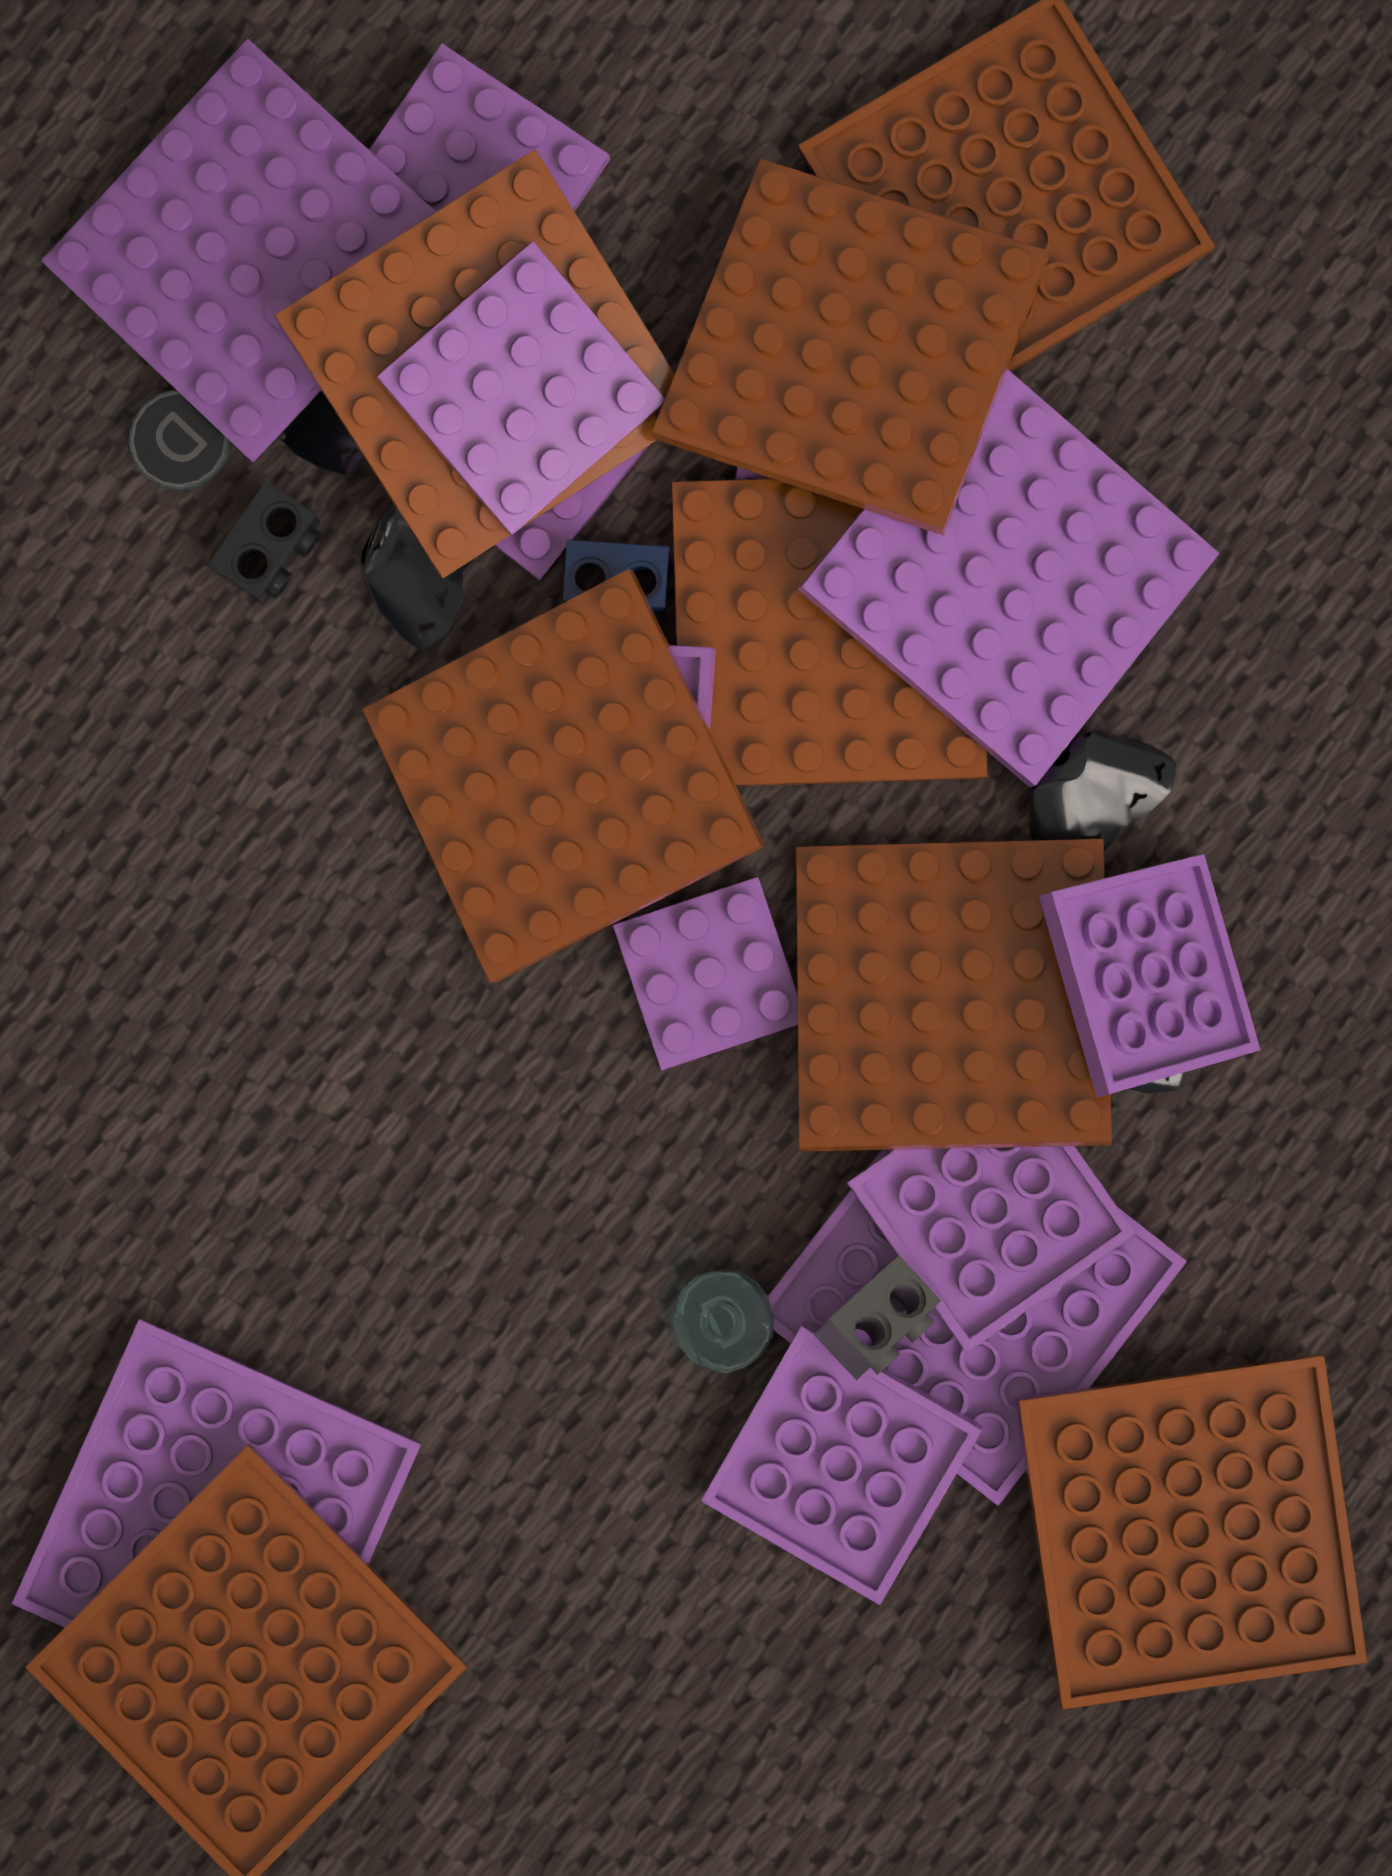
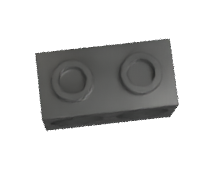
[814,1255,941,1381]

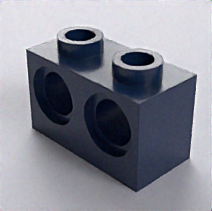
[563,540,669,615]

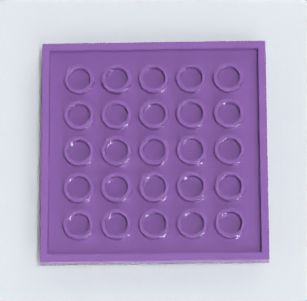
[41,39,436,462]
[797,369,1219,787]
[766,1150,1187,1505]
[12,1319,422,1627]

